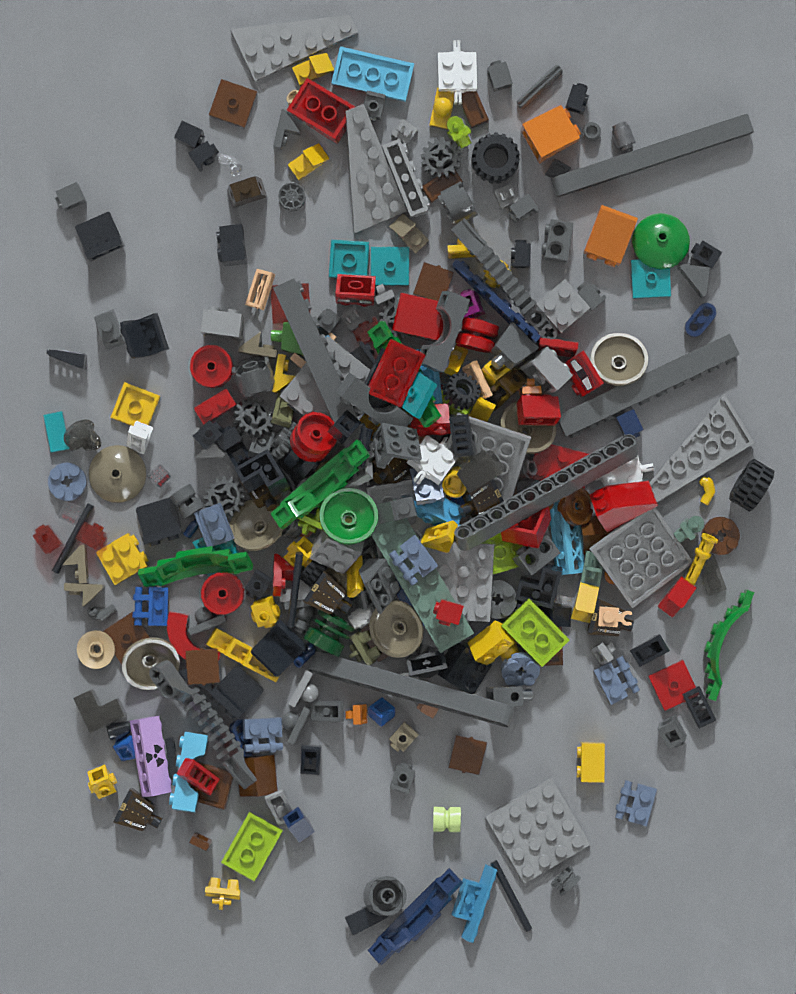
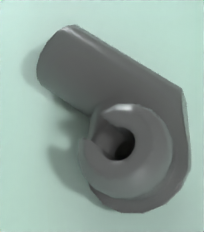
[88,604,117,621]

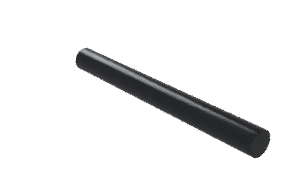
[52,503,94,574]
[287,552,303,628]
[490,860,533,932]

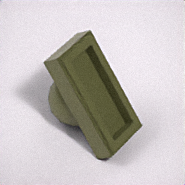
[271,392,294,428]

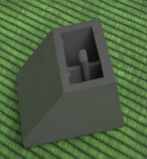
[359,558,401,614]

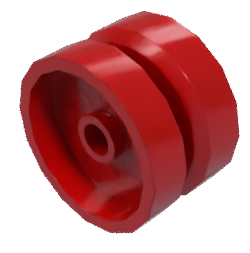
[455,317,499,354]
[190,345,234,389]
[290,412,337,462]
[201,573,245,614]

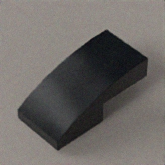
[345,906,388,935]

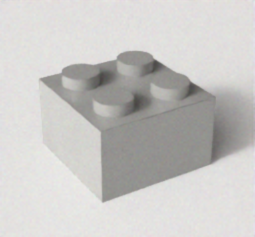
[537,279,590,335]
[200,306,244,340]
[519,347,573,395]
[310,531,364,574]

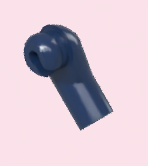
[183,519,199,538]
[293,642,316,668]

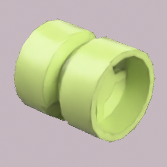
[433,807,461,832]

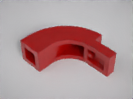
[167,611,221,660]

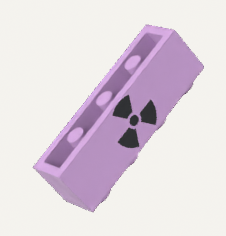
[130,716,171,797]

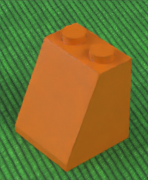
[520,105,581,164]
[583,205,638,267]

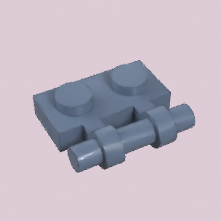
[389,535,438,585]
[593,656,640,705]
[243,717,283,754]
[615,780,657,826]

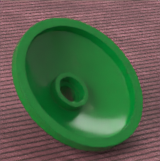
[632,213,690,269]
[319,488,378,545]

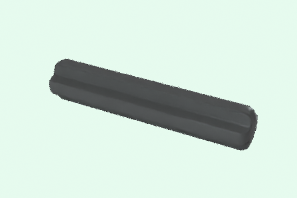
[517,65,563,109]

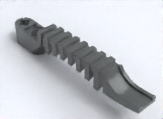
[451,218,558,339]
[149,660,257,789]

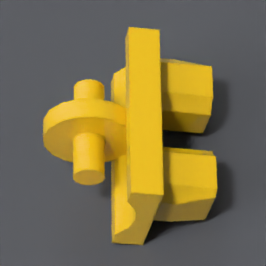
[205,877,241,910]

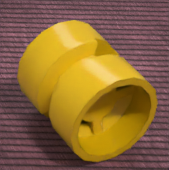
[442,466,471,498]

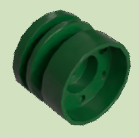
[304,610,354,657]

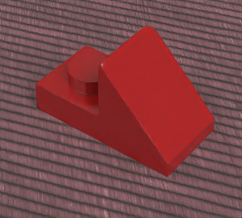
[273,554,294,597]
[658,576,696,618]

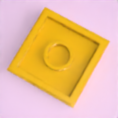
[110,382,160,426]

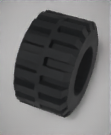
[471,132,520,184]
[729,459,775,512]

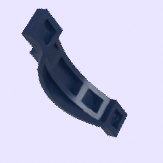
[367,868,463,965]

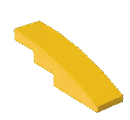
[206,627,279,682]

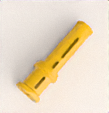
[685,533,718,586]

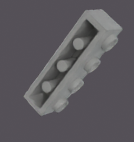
[382,138,430,220]

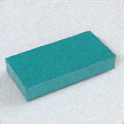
[43,411,70,453]

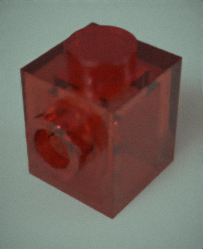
[75,522,107,550]
[33,524,64,555]

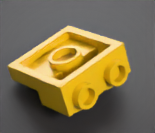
[96,533,149,585]

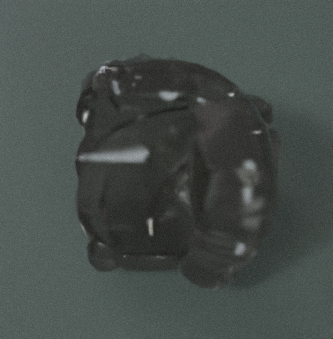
[64,419,102,451]

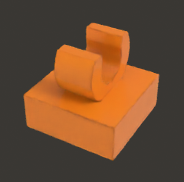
[520,379,542,396]
[345,704,367,725]

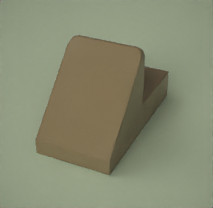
[389,214,429,254]
[238,332,278,359]
[63,545,89,583]
[64,583,105,607]

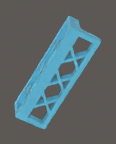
[550,500,584,575]

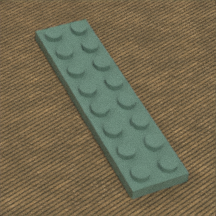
[372,499,474,653]

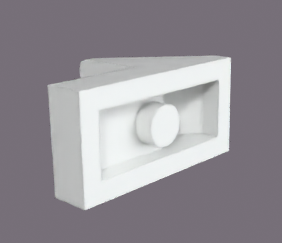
[126,421,153,454]

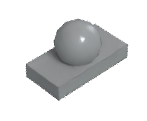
[289,670,319,708]

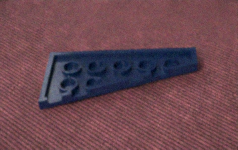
[451,259,541,344]

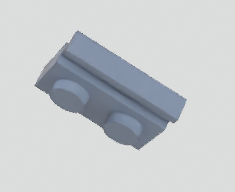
[410,468,444,505]
[194,502,234,547]

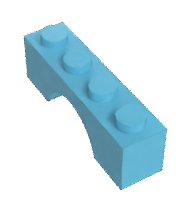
[169,732,209,813]

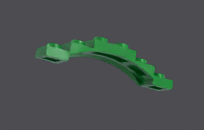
[367,321,442,428]
[270,440,370,530]
[138,546,253,587]
[703,590,755,701]

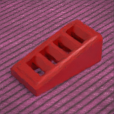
[177,758,220,796]

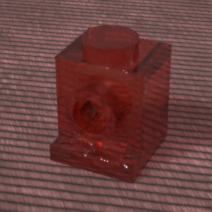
[353,316,378,344]

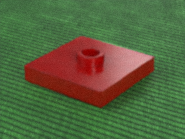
[537,338,578,358]
[648,660,699,711]

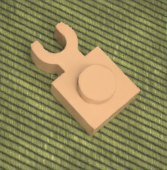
[598,606,632,627]

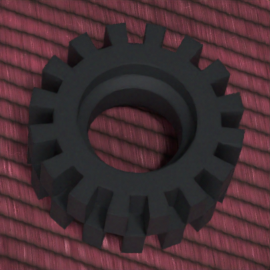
[443,372,481,410]
[300,560,328,587]

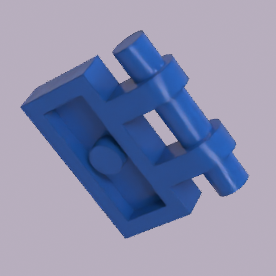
[132,587,168,626]

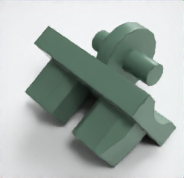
[674,516,705,543]
[581,551,603,588]

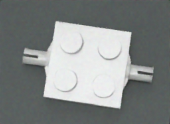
[438,40,477,105]
[407,435,458,485]
[595,455,654,487]

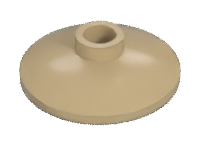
[77,630,115,669]

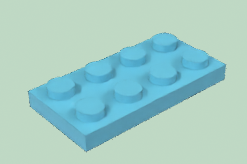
[331,46,414,102]

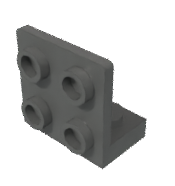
[372,423,422,468]

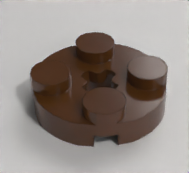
[557,488,593,526]
[701,517,740,555]

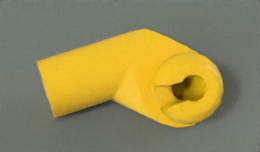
[699,476,716,506]

